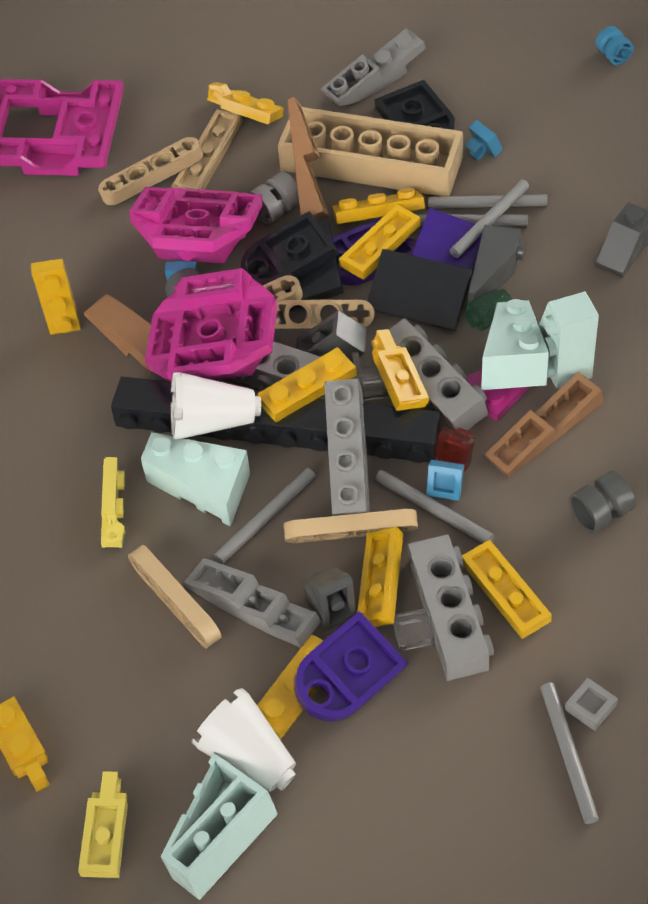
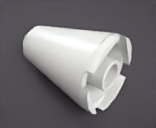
[171,372,261,439]
[192,688,296,792]

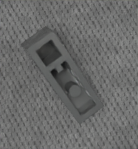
[468,225,526,314]

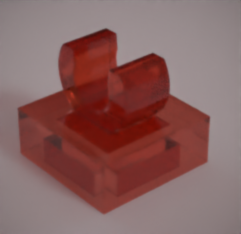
[435,427,475,472]

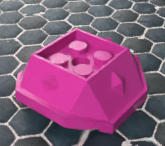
[129,187,262,264]
[145,268,278,382]

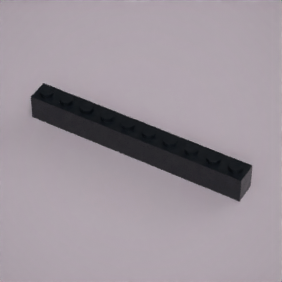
[111,376,440,463]

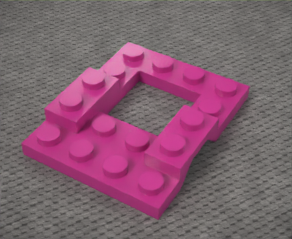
[0,79,124,176]

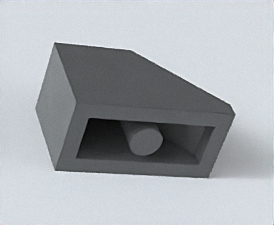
[596,202,648,278]
[296,310,367,362]
[304,567,356,632]

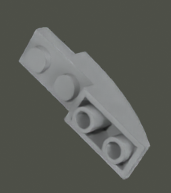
[321,28,426,106]

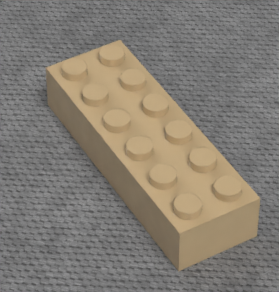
[277,107,463,197]

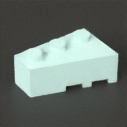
[539,291,599,389]
[481,299,549,390]
[141,432,250,527]
[160,752,278,900]

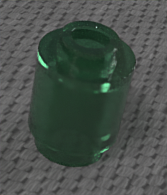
[465,289,512,331]

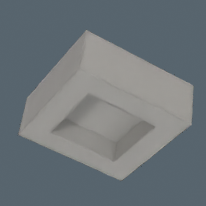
[565,677,618,731]

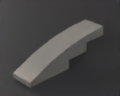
[183,558,321,648]

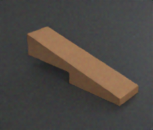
[287,97,330,222]
[484,372,604,478]

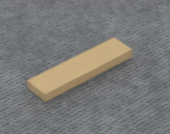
[172,109,243,190]

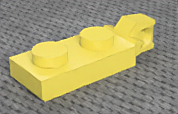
[101,457,125,548]
[78,771,128,878]

